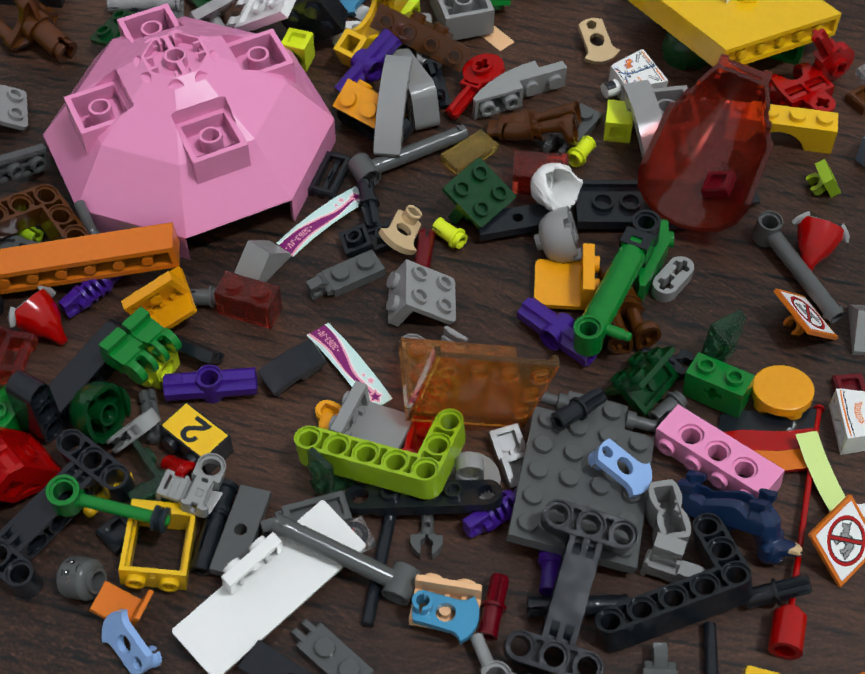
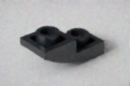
[339,220,393,257]
[257,339,328,396]

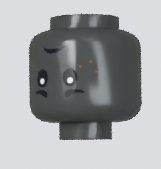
[56,555,107,601]

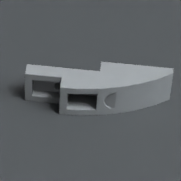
[473,61,567,120]

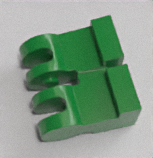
[98,307,182,385]

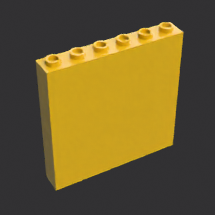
[628,0,842,73]

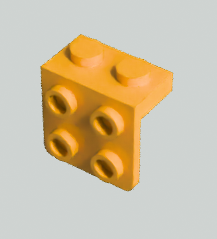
[333,78,407,129]
[534,243,600,310]

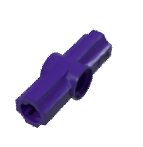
[334,28,402,93]
[517,297,600,367]
[163,364,258,404]

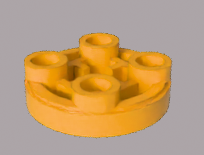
[751,365,815,420]

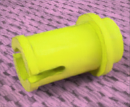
[566,135,596,167]
[432,217,468,249]

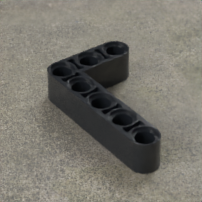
[5,319,123,443]
[594,513,753,652]

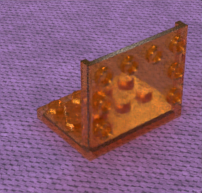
[398,337,560,428]

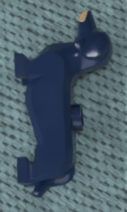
[677,470,803,565]

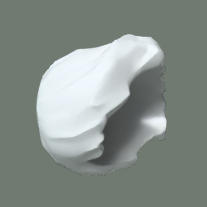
[530,163,583,211]

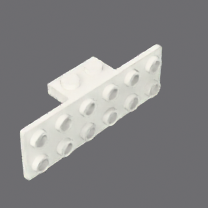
[172,500,366,674]

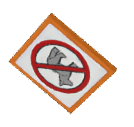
[773,288,839,341]
[808,494,865,587]

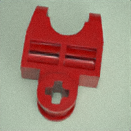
[764,62,836,112]

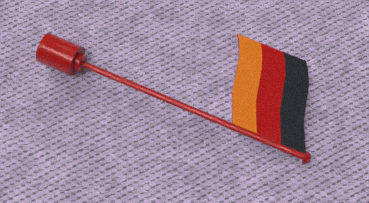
[713,404,825,660]

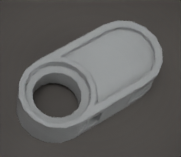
[105,407,161,454]

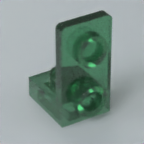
[127,439,169,503]
[307,447,357,495]

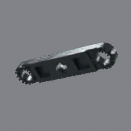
[345,479,504,516]

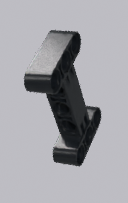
[0,429,136,599]
[503,499,639,674]

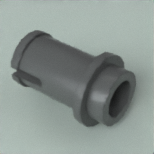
[190,285,221,308]
[648,391,687,427]

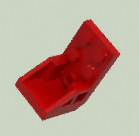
[0,427,62,503]

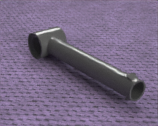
[347,124,469,186]
[752,210,845,324]
[270,513,421,606]

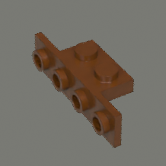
[370,3,472,73]

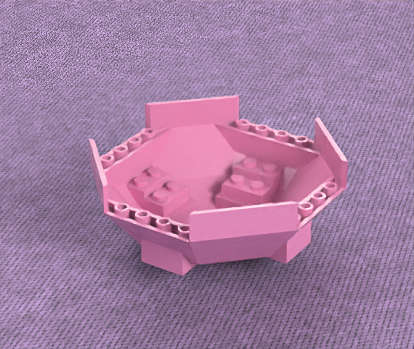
[43,3,336,260]

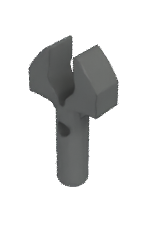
[74,200,101,235]
[410,514,443,560]

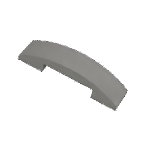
[373,55,413,157]
[621,80,674,180]

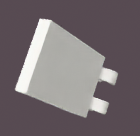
[226,0,296,32]

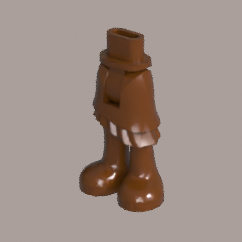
[487,101,581,146]
[597,264,662,354]

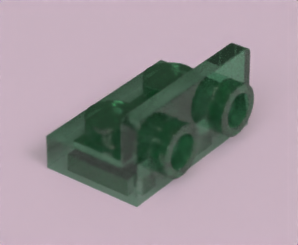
[701,309,747,363]

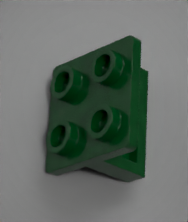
[442,157,516,229]
[604,346,679,417]

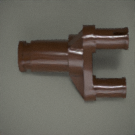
[0,0,77,63]

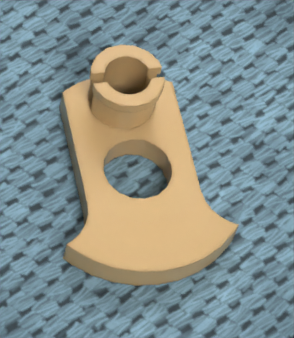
[578,18,620,65]
[378,205,422,255]

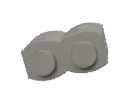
[644,479,691,555]

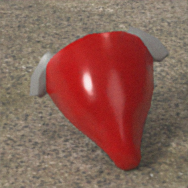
[791,211,850,271]
[7,286,68,346]

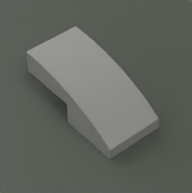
[487,423,526,489]

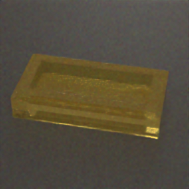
[441,129,499,175]

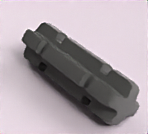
[139,388,163,445]

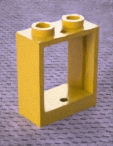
[118,499,198,592]

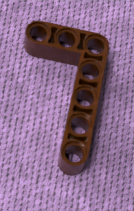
[0,184,89,241]

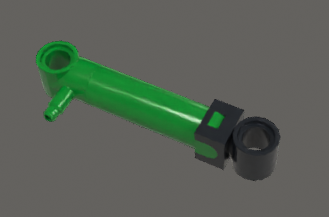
[573,209,661,357]

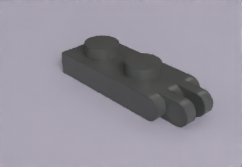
[290,618,374,674]

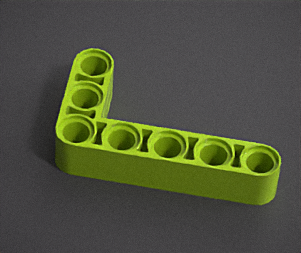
[294,408,466,500]

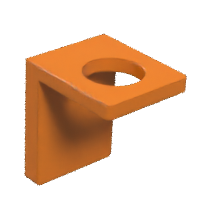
[89,581,154,627]

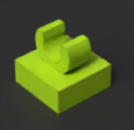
[806,159,841,198]

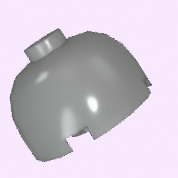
[534,206,582,263]

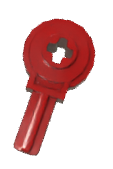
[811,28,855,82]
[445,53,506,120]

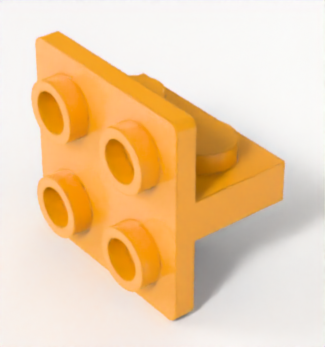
[121,266,197,330]

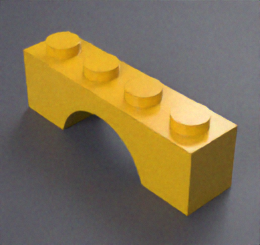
[333,0,408,68]
[724,99,838,154]

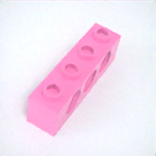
[654,404,785,498]

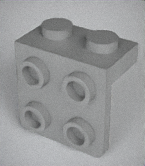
[0,84,28,131]
[386,259,456,326]
[328,381,413,449]

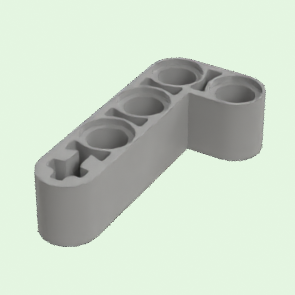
[392,47,440,131]

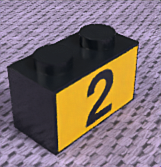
[159,402,234,475]

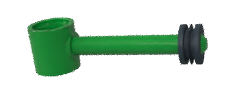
[46,474,171,534]

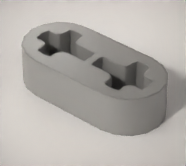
[651,256,694,302]

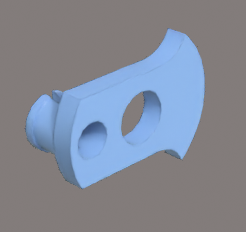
[588,438,652,498]
[102,609,162,674]

